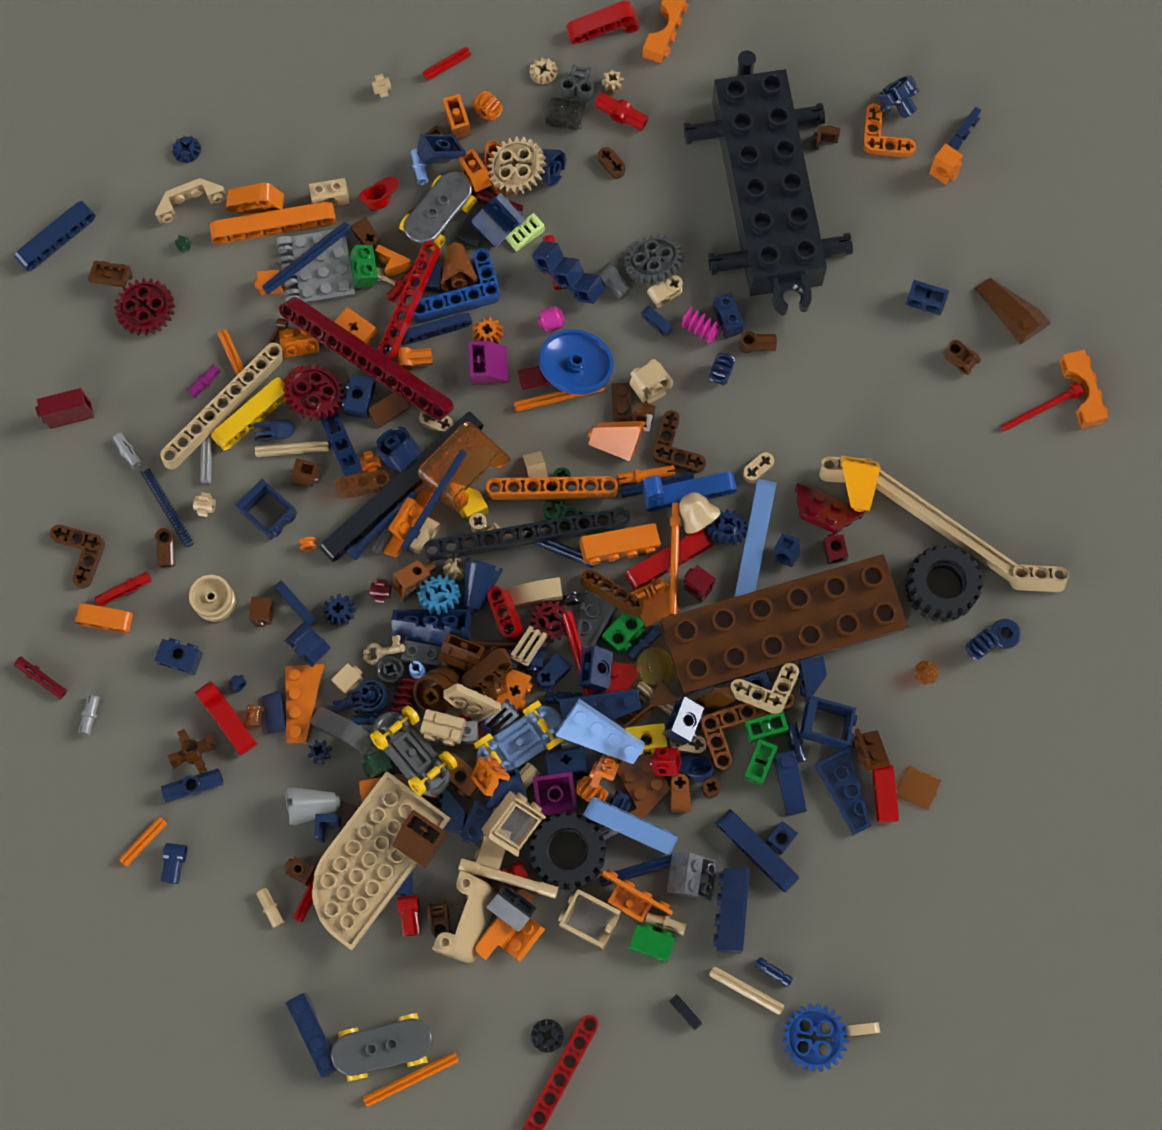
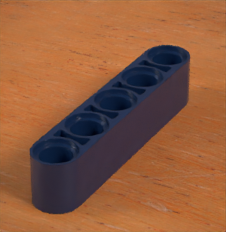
[14,201,96,271]
[715,809,800,893]

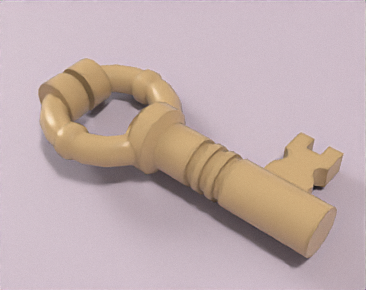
[363,635,405,665]

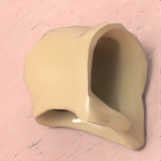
[679,492,721,534]

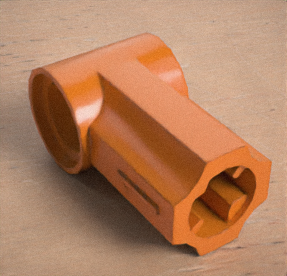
[396,347,433,371]

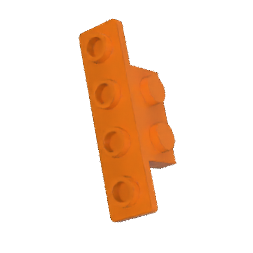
[383,489,433,558]
[589,753,621,788]
[599,869,673,923]

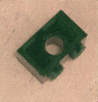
[362,750,396,779]

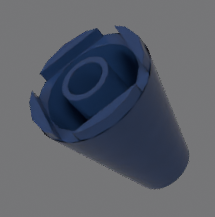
[523,149,566,186]
[462,557,503,613]

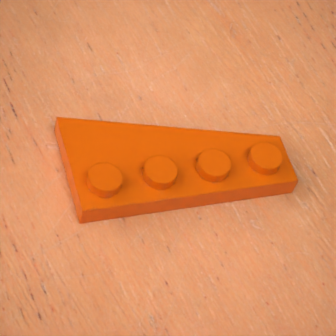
[285,664,325,744]

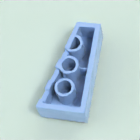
[556,699,645,764]

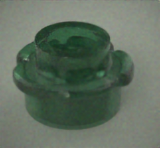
[175,235,191,253]

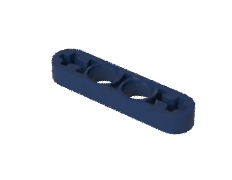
[403,313,472,344]

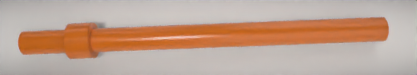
[669,502,681,616]

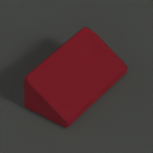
[518,366,551,390]

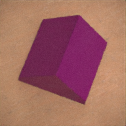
[532,771,578,816]

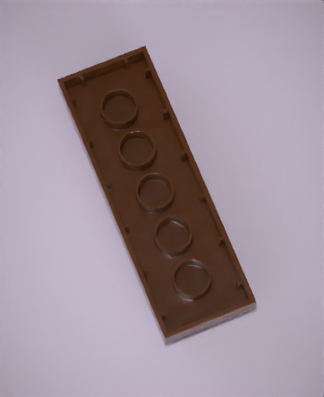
[660,554,908,696]

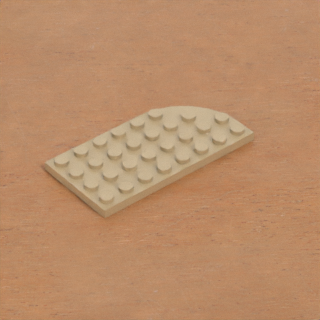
[312,771,451,951]

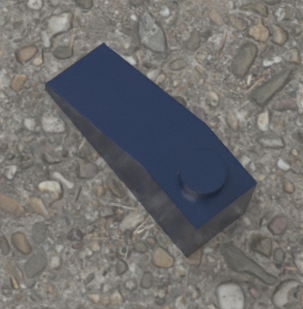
[773,751,807,816]

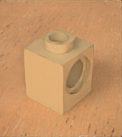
[331,663,363,697]

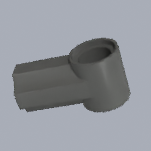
[595,263,631,300]

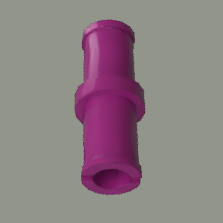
[187,364,221,398]

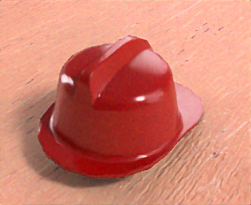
[359,177,399,211]

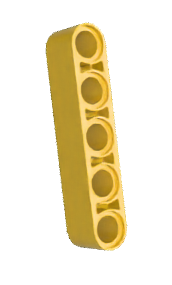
[211,377,287,451]

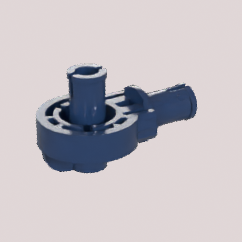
[333,679,389,714]

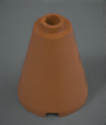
[441,242,477,292]

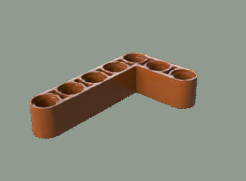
[701,691,794,772]

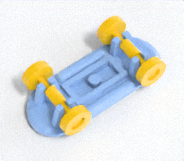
[474,700,565,771]

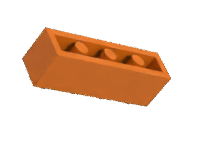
[579,523,661,565]

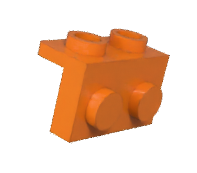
[279,328,320,359]

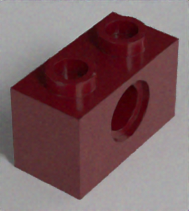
[683,565,716,603]

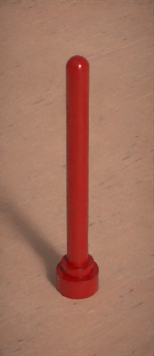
[1001,382,1084,431]

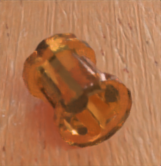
[244,705,264,728]

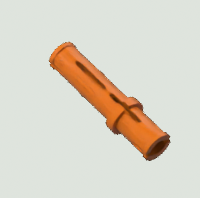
[617,465,675,485]

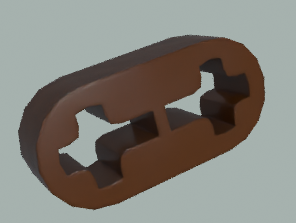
[598,147,625,179]

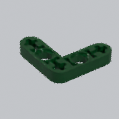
[544,467,592,529]

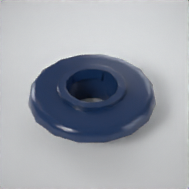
[991,619,1022,649]

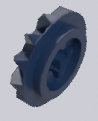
[172,135,201,163]

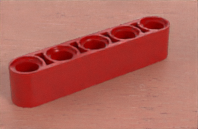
[624,528,714,591]

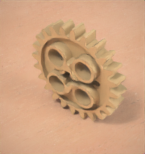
[487,136,546,195]

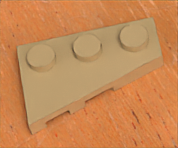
[444,683,501,723]

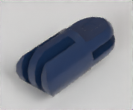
[252,420,295,441]

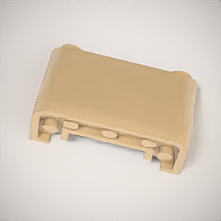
[432,871,498,963]

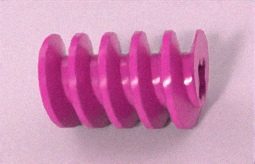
[682,306,723,344]

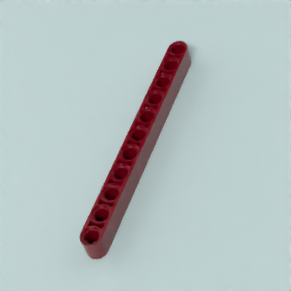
[279,297,454,420]

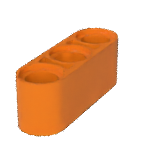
[75,603,134,634]

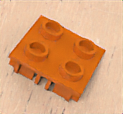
[631,577,680,627]

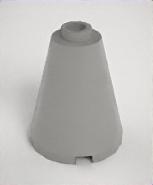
[285,787,340,827]

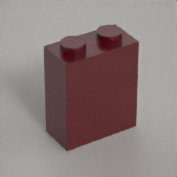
[35,388,94,429]

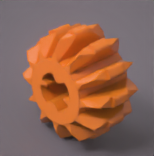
[472,90,503,122]
[472,316,503,344]
[575,776,609,803]

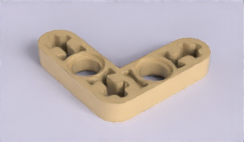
[730,663,799,714]

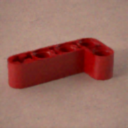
[566,1,640,44]
[195,681,258,756]

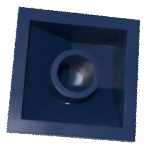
[417,134,466,164]

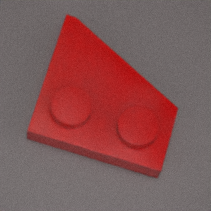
[601,662,643,692]

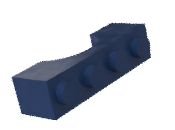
[285,993,337,1078]

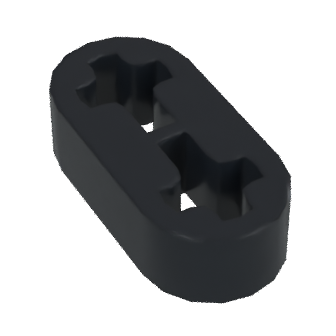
[669,994,702,1030]

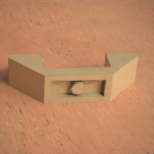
[155,178,227,224]

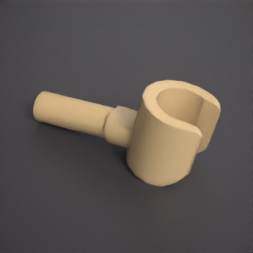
[376,267,396,286]

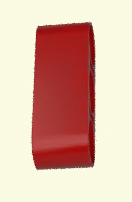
[487,586,523,641]
[872,765,899,823]

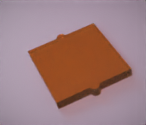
[897,766,941,810]

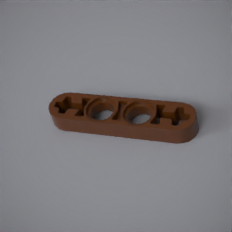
[581,570,644,617]

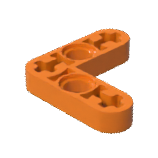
[863,103,917,157]

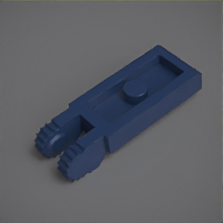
[949,107,982,151]

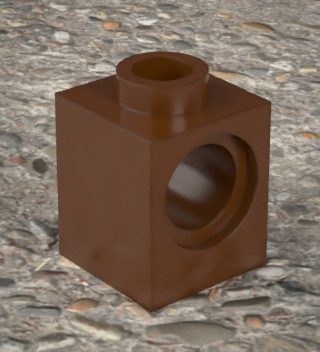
[632,402,656,432]
[249,597,274,627]

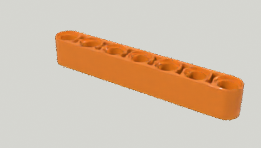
[210,202,336,244]
[486,476,618,500]

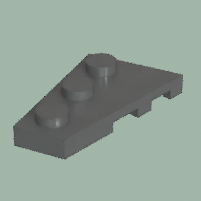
[577,588,617,649]

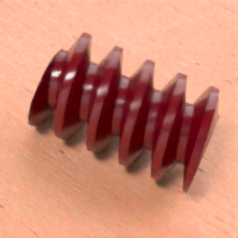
[389,677,417,715]

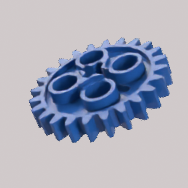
[782,1004,850,1072]

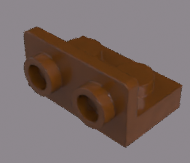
[88,261,133,288]
[853,728,890,771]

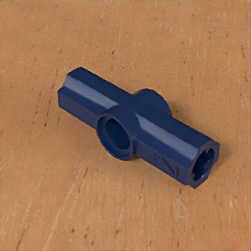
[161,768,224,803]

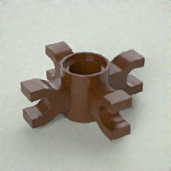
[167,729,216,774]

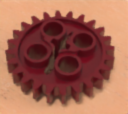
[114,278,175,336]
[283,364,345,421]

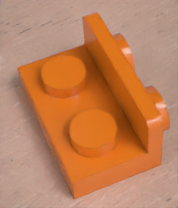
[471,756,510,797]

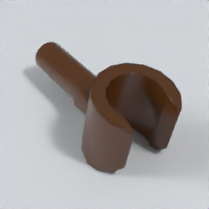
[269,318,289,342]

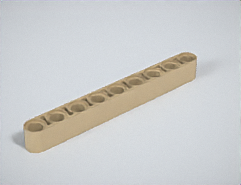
[160,343,284,469]

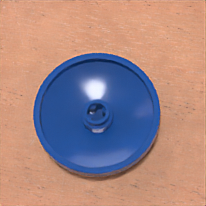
[539,329,614,395]

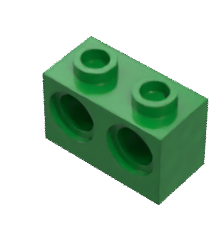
[602,612,645,655]
[743,739,778,787]

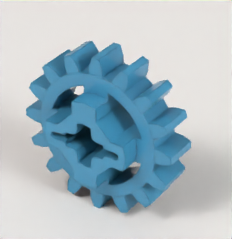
[418,575,461,615]

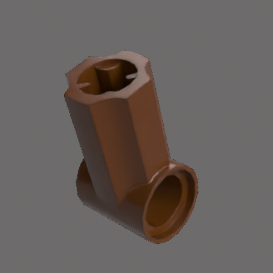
[739,331,777,354]
[155,528,176,568]

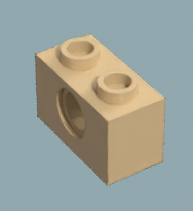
[309,178,350,207]

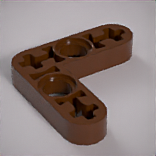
[652,410,706,473]
[50,525,105,589]

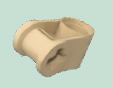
[647,275,683,308]

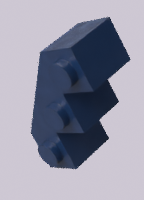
[532,241,605,304]

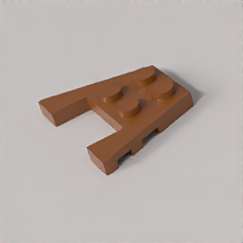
[590,755,670,819]

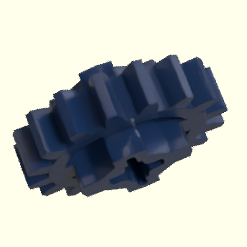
[706,509,748,546]

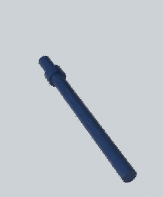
[401,449,467,551]

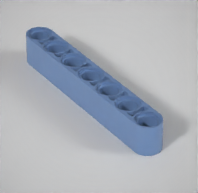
[734,479,776,597]

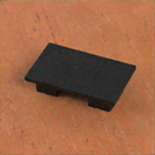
[455,205,483,248]

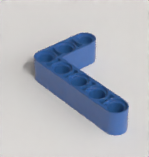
[413,248,500,323]
[643,472,738,512]

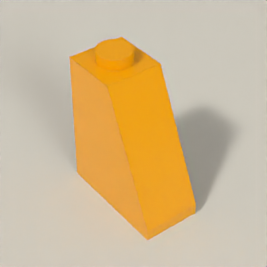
[840,455,880,512]

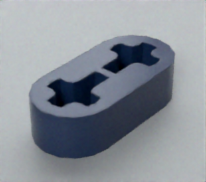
[641,306,673,336]

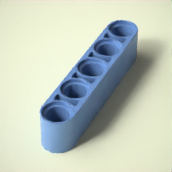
[583,796,679,855]

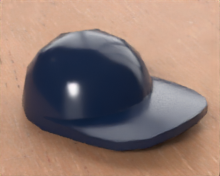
[679,753,714,782]

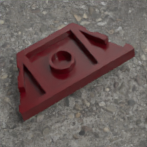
[794,483,865,534]

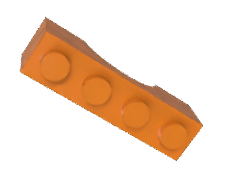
[643,0,689,64]
[1059,349,1108,429]

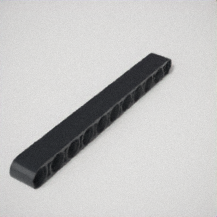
[319,411,484,562]
[423,508,630,561]

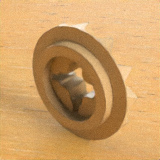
[529,57,558,84]

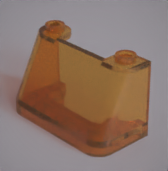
[418,422,511,513]

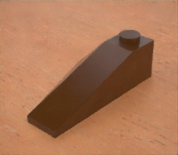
[975,278,1051,344]

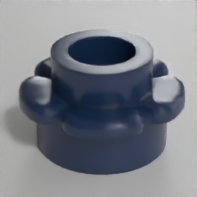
[229,675,247,693]

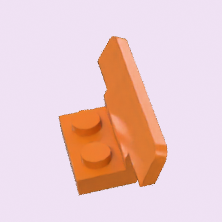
[475,888,545,962]

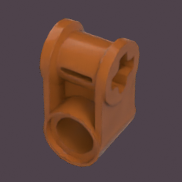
[670,774,691,813]

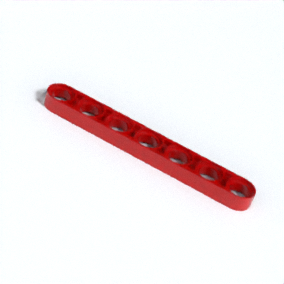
[378,241,440,359]
[522,1015,598,1130]

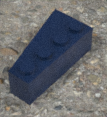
[391,610,471,646]
[560,687,641,721]

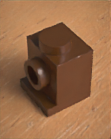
[290,458,321,487]
[284,856,316,887]

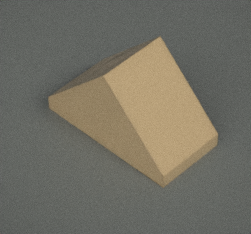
[523,451,550,491]

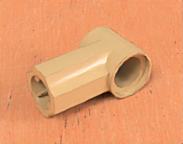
[409,517,441,555]

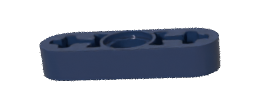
[274,580,317,626]

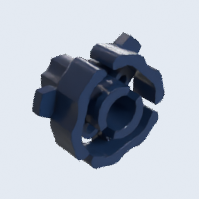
[877,75,919,118]

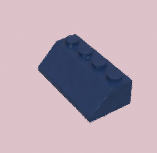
[713,868,750,954]

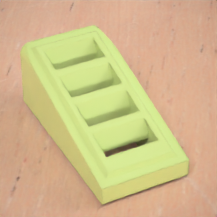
[505,213,545,252]

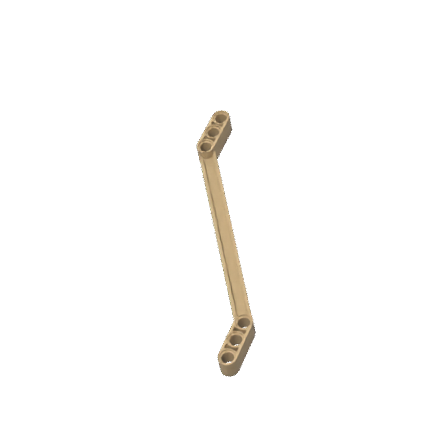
[819,457,1069,592]

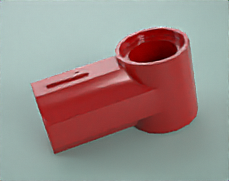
[397,895,420,937]

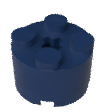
[375,426,421,472]
[284,622,331,667]

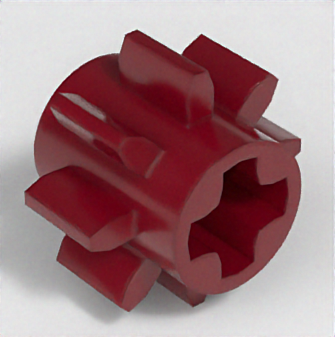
[370,578,392,603]

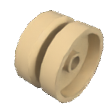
[189,574,236,622]

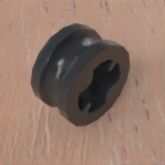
[563,591,581,606]

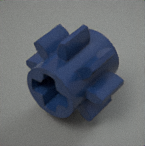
[307,740,332,764]
[606,791,631,812]

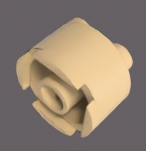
[630,359,673,403]

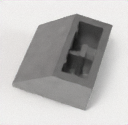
[667,852,717,901]

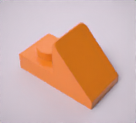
[375,244,412,277]

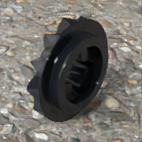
[531,1019,564,1053]

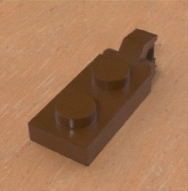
[611,383,632,422]

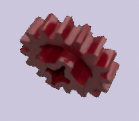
[530,600,570,642]

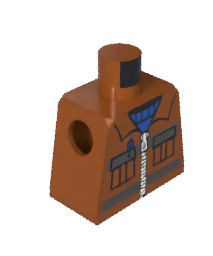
[392,560,436,602]

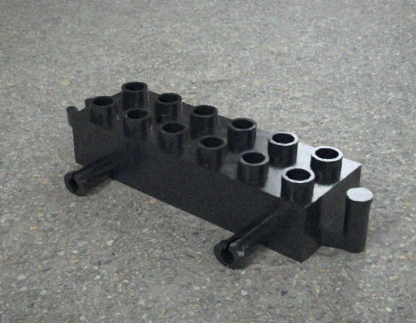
[683,50,853,316]

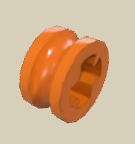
[299,537,317,551]

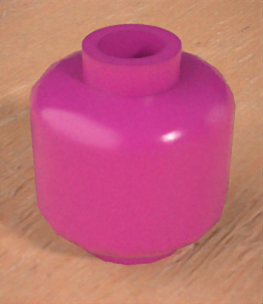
[537,306,565,333]

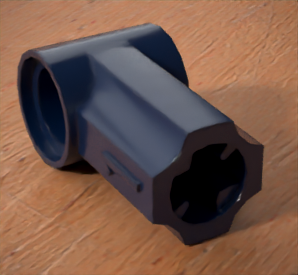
[161,843,188,884]

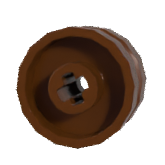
[413,666,462,714]

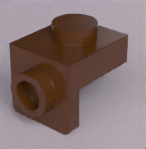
[812,125,840,150]

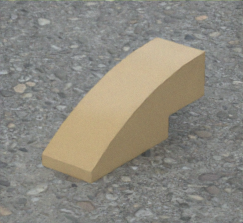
[504,577,563,608]

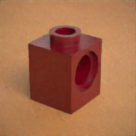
[823,533,849,564]

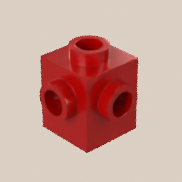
[650,747,681,776]

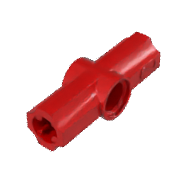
[595,92,649,131]

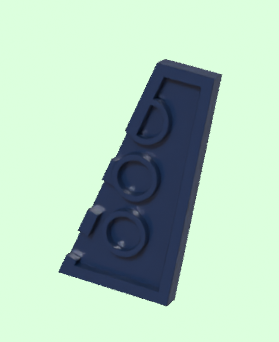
[814,747,871,836]

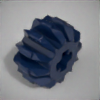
[709,353,735,386]
[323,593,356,627]
[965,629,999,660]

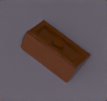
[368,392,410,428]
[694,687,735,714]

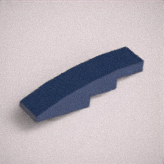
[320,412,363,477]

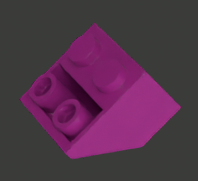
[468,341,509,385]

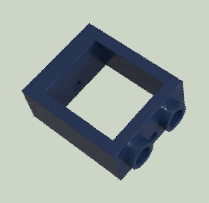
[235,479,297,540]
[799,695,857,750]

